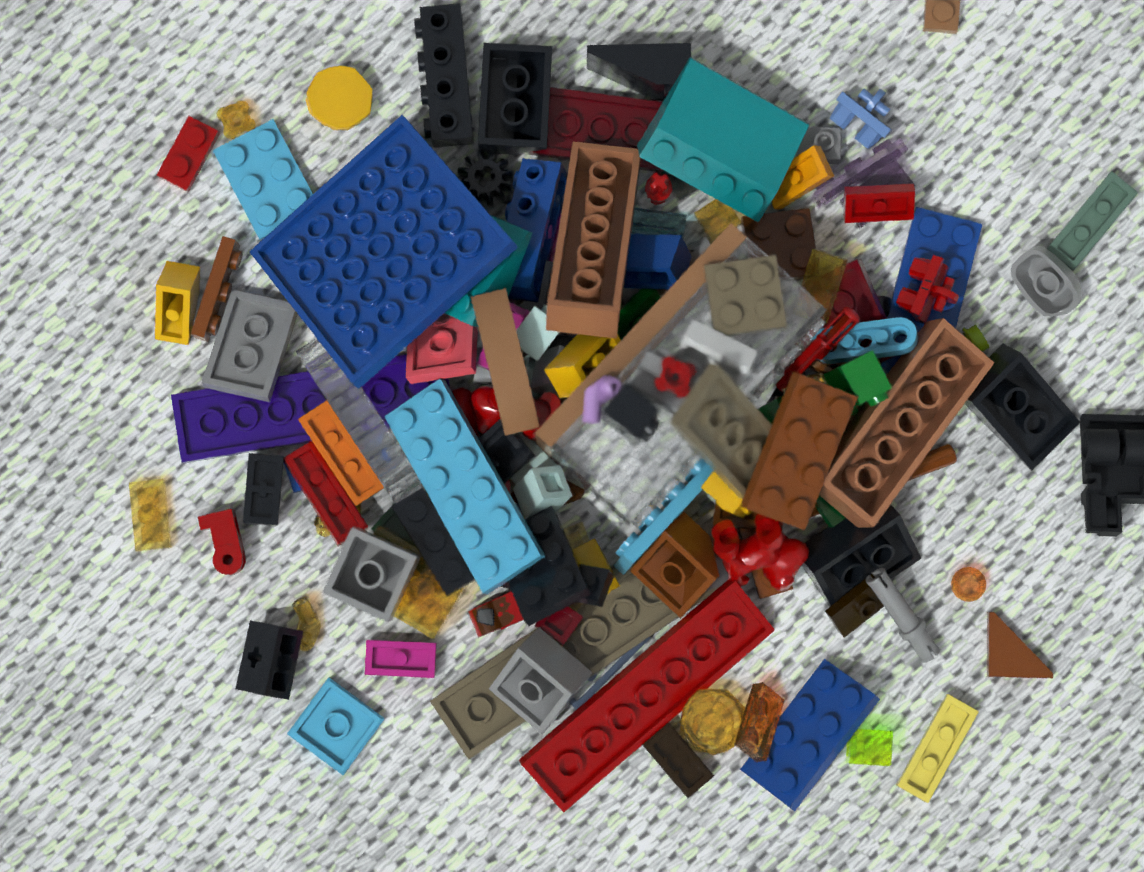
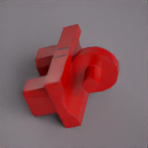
[896,255,959,324]

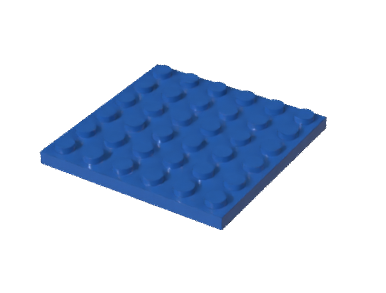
[249,114,518,389]

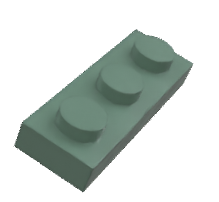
[1047,171,1138,271]

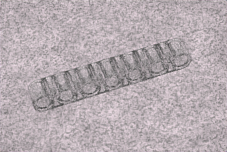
[296,338,438,513]

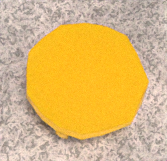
[306,66,372,130]

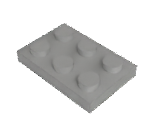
[201,289,298,402]

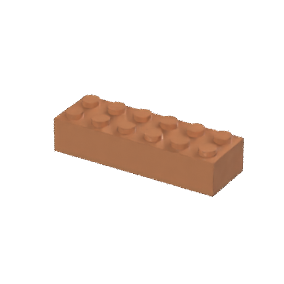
[546,141,641,339]
[819,318,995,528]

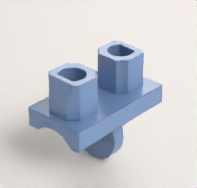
[830,89,892,149]

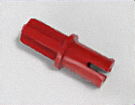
[645,172,672,205]

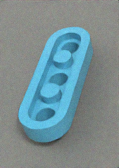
[813,317,918,364]

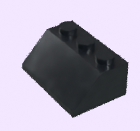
[478,43,552,155]
[802,504,922,607]

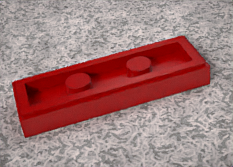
[284,441,368,547]

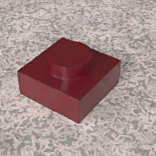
[534,606,584,646]

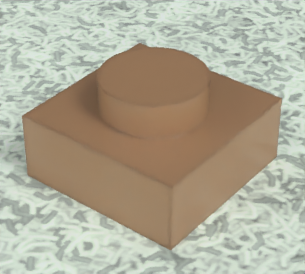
[923,0,960,34]

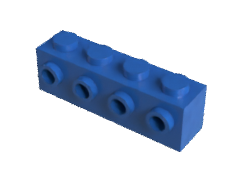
[505,158,568,302]

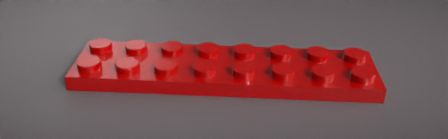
[518,579,775,813]

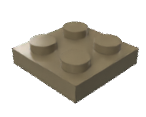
[703,255,787,336]

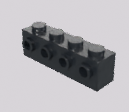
[414,3,474,148]

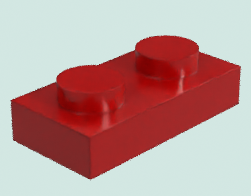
[157,115,220,192]
[843,183,915,223]

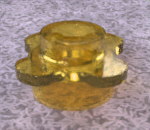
[217,100,256,139]

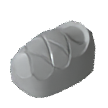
[1011,246,1083,316]

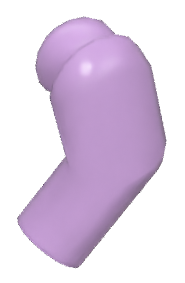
[582,375,622,424]

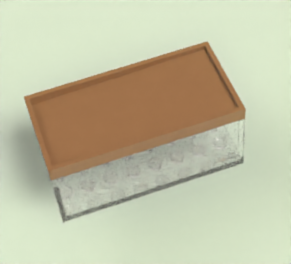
[535,223,827,530]

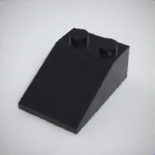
[586,43,691,101]
[965,344,1081,471]

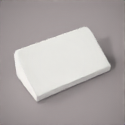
[675,320,757,389]

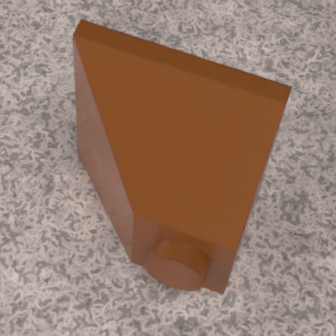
[630,512,720,618]

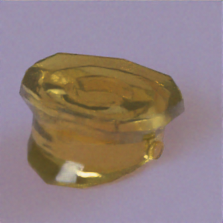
[680,688,746,755]

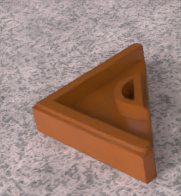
[987,612,1053,678]

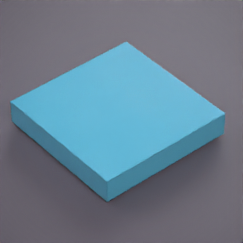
[287,677,385,775]

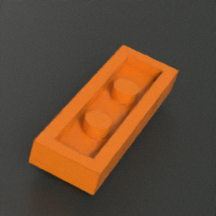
[298,399,385,506]

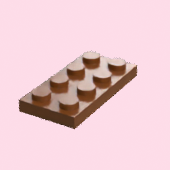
[740,372,858,530]

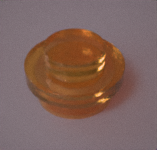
[951,567,986,602]

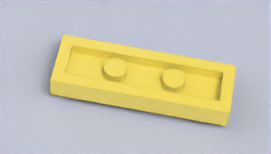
[896,694,979,803]

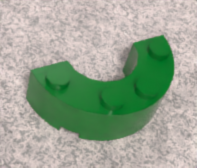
[757,350,892,425]

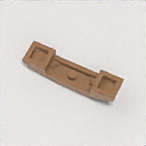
[471,289,539,436]

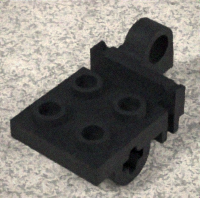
[1080,414,1144,537]

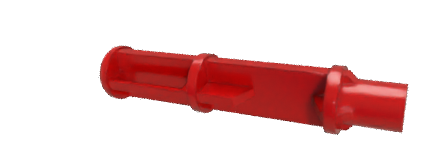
[775,306,860,394]

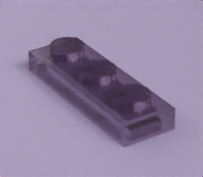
[811,138,908,210]

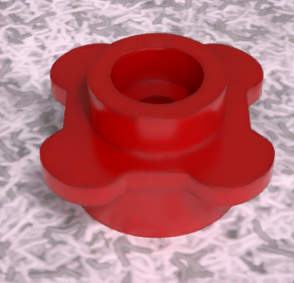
[655,356,696,398]

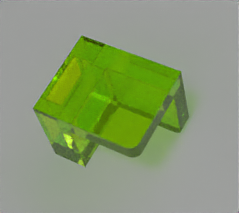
[845,728,893,766]

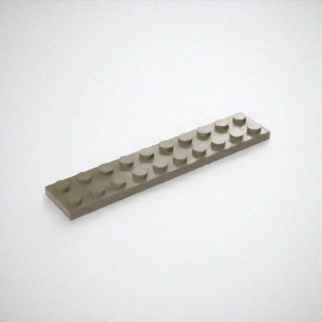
[430,508,741,760]

